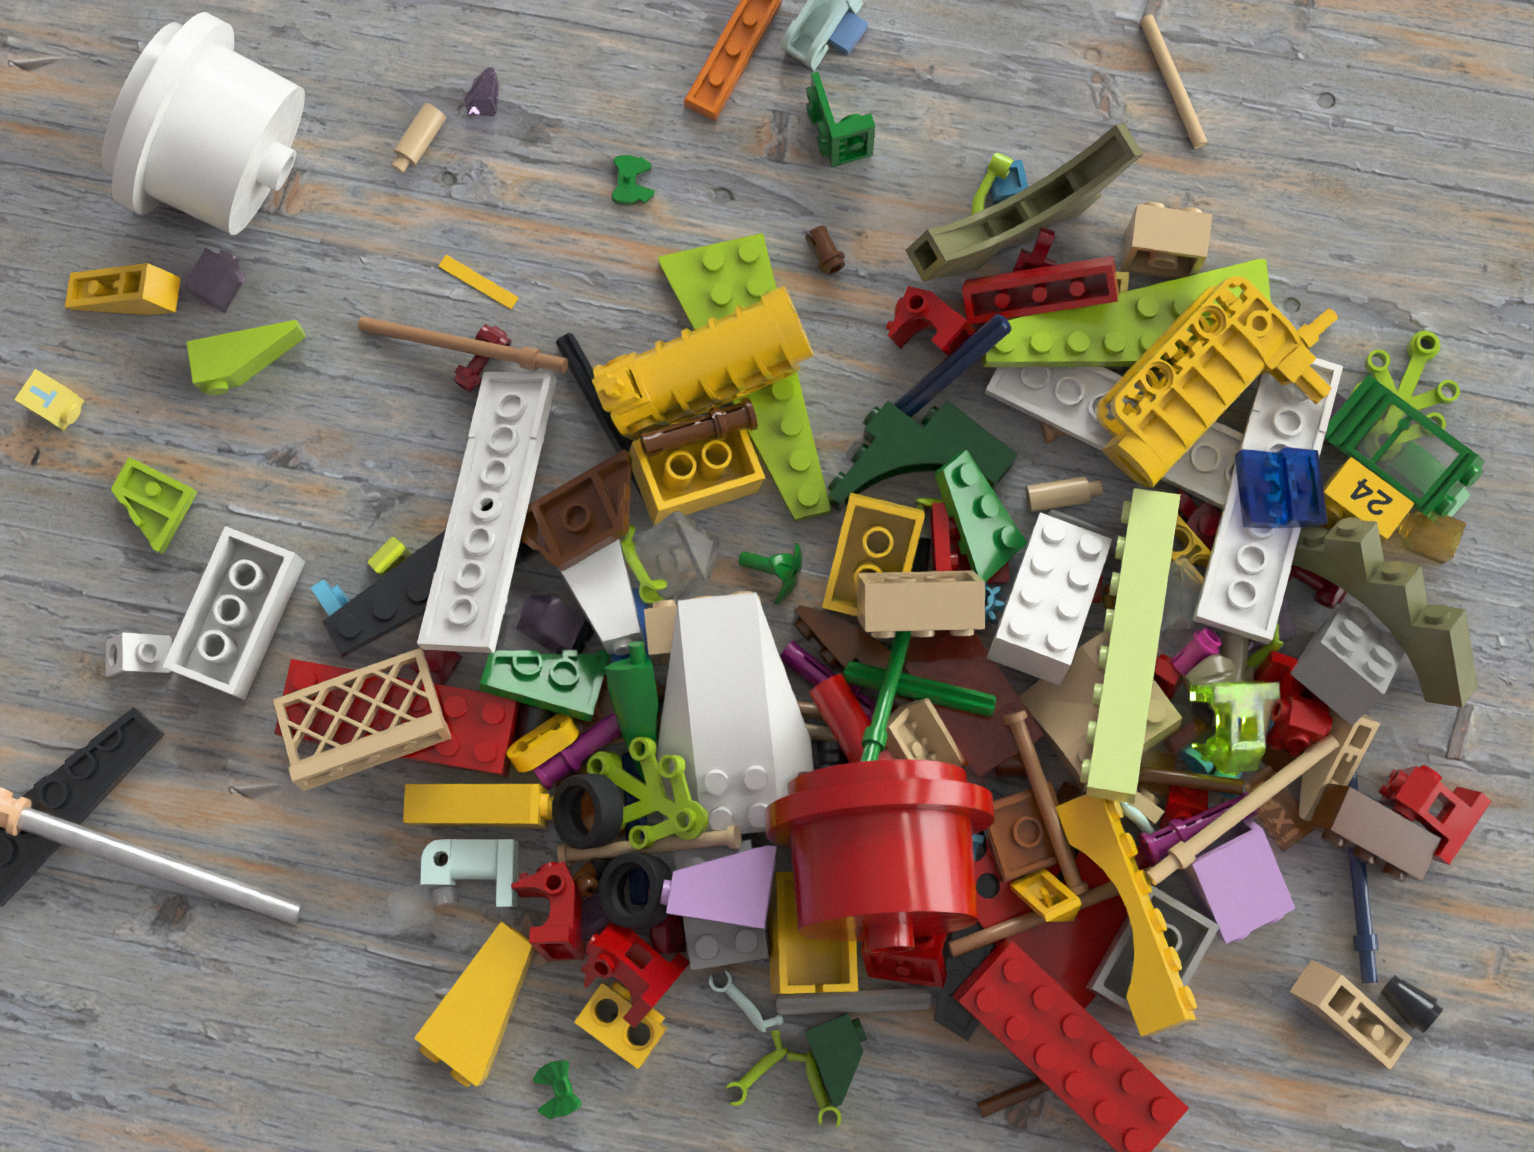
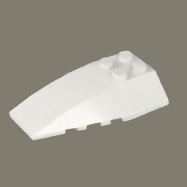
[656,592,814,834]

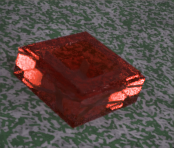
[1163,718,1208,755]

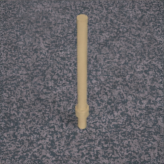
[1146,734,1339,886]

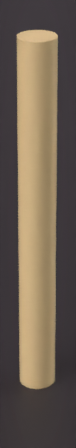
[1140,15,1208,149]

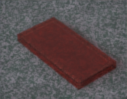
[903,630,1044,779]

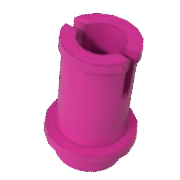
[1171,628,1222,676]

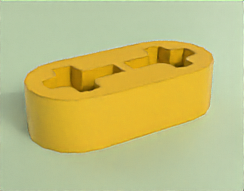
[507,714,579,772]

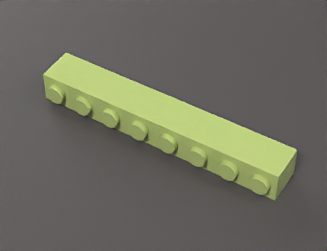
[1080,488,1180,804]

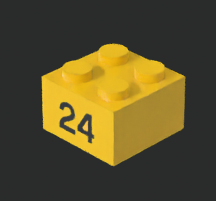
[1306,457,1415,544]

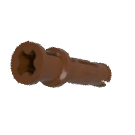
[639,397,758,458]

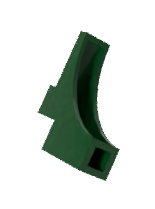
[827,400,1018,512]

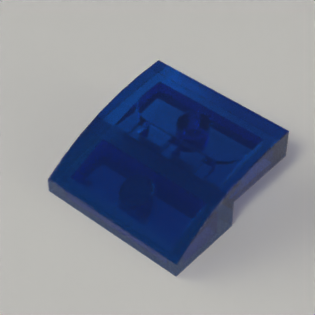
[1235,447,1327,528]

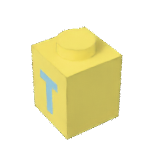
[14,369,84,431]

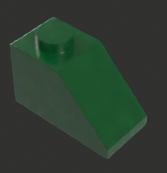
[804,1012,867,1108]

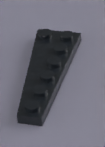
[323,502,539,657]
[0,707,165,907]

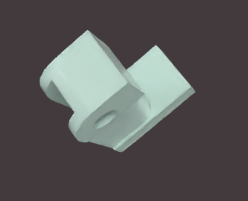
[781,0,864,71]
[420,839,519,908]

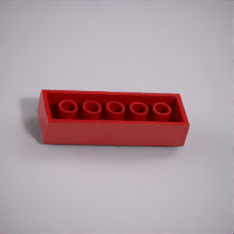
[274,659,520,778]
[951,938,1189,1152]

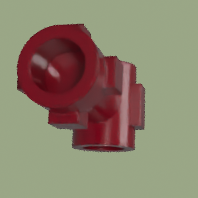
[453,324,512,393]
[1288,565,1347,609]

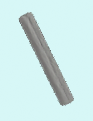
[776,988,931,1015]

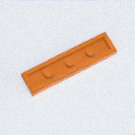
[684,0,782,122]

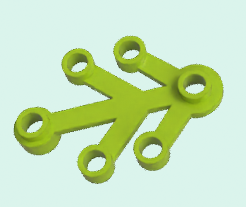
[1350,330,1460,462]
[587,737,709,849]

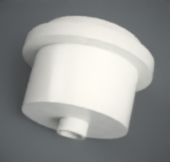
[101,12,305,235]

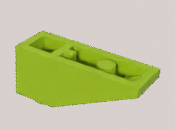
[186,319,306,396]

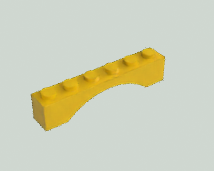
[1056,794,1197,1036]

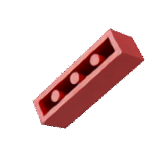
[962,256,1119,324]

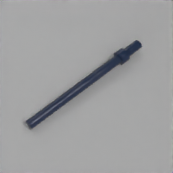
[1348,770,1379,983]

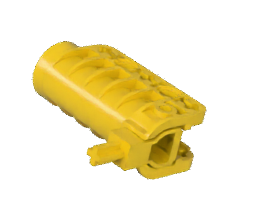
[1095,276,1332,488]
[592,286,814,441]

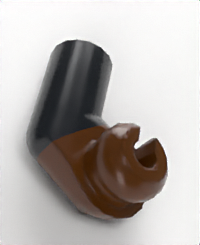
[573,858,610,897]

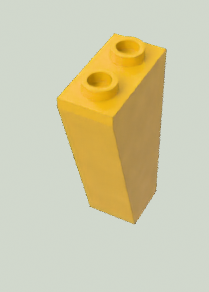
[403,784,554,829]
[414,922,536,1087]

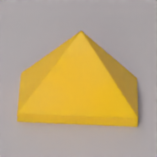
[1010,868,1081,922]

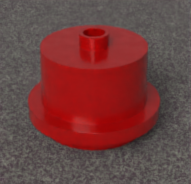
[765,759,995,954]

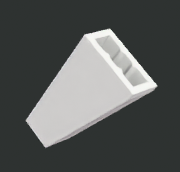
[556,539,645,655]

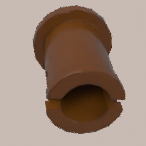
[805,225,845,275]

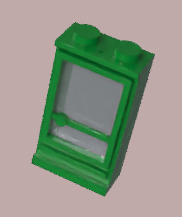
[1324,374,1485,522]

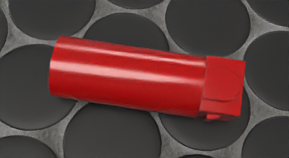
[809,673,894,763]

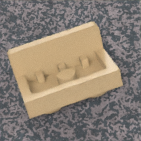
[885,698,965,767]

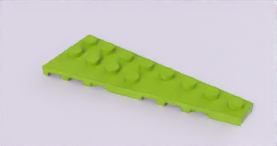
[658,233,831,522]
[982,259,1271,367]

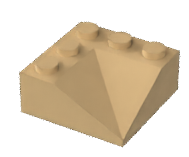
[1017,632,1182,793]

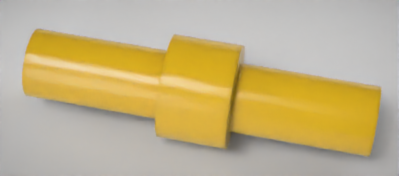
[1297,308,1338,350]

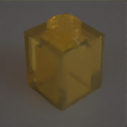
[1399,510,1467,565]

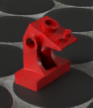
[886,286,976,357]
[1254,650,1333,756]
[1378,765,1491,865]
[511,861,585,961]
[581,922,690,1028]

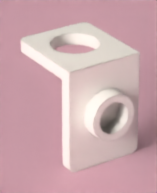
[106,633,172,677]

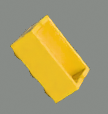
[768,872,858,994]

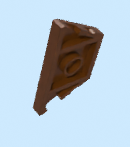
[520,449,632,571]

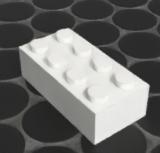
[987,513,1112,686]
[162,526,305,700]

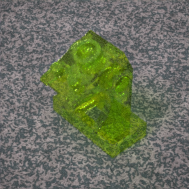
[1190,681,1280,775]

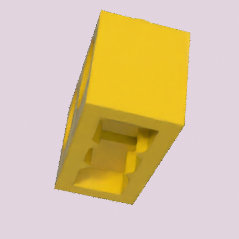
[574,981,668,1069]

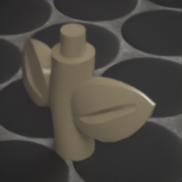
[1185,632,1255,728]

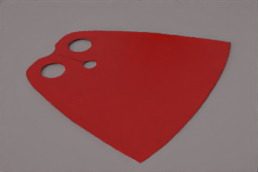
[974,839,1163,1009]

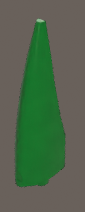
[604,641,658,783]

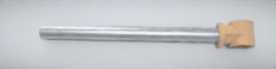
[0,787,303,925]

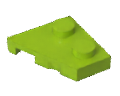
[111,457,198,555]

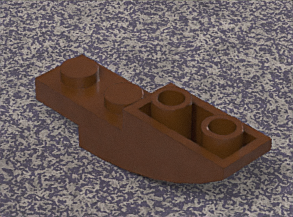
[794,605,915,714]

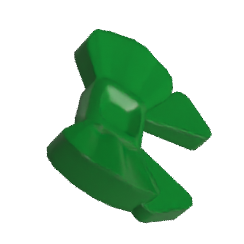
[612,155,655,206]
[533,1060,582,1119]

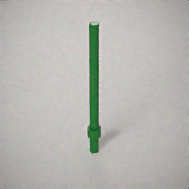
[860,631,911,762]

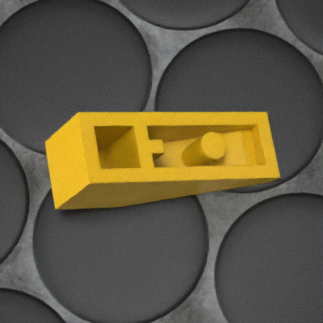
[64,263,181,315]

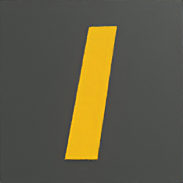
[438,255,519,309]

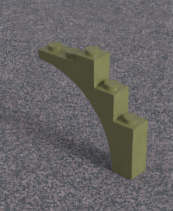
[905,123,1143,282]
[1292,517,1478,708]

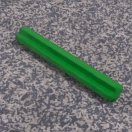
[844,661,996,717]

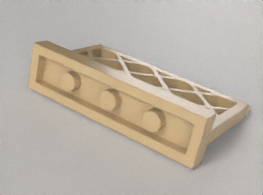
[273,647,452,792]

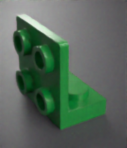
[806,71,875,168]

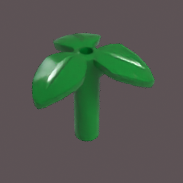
[739,543,803,605]

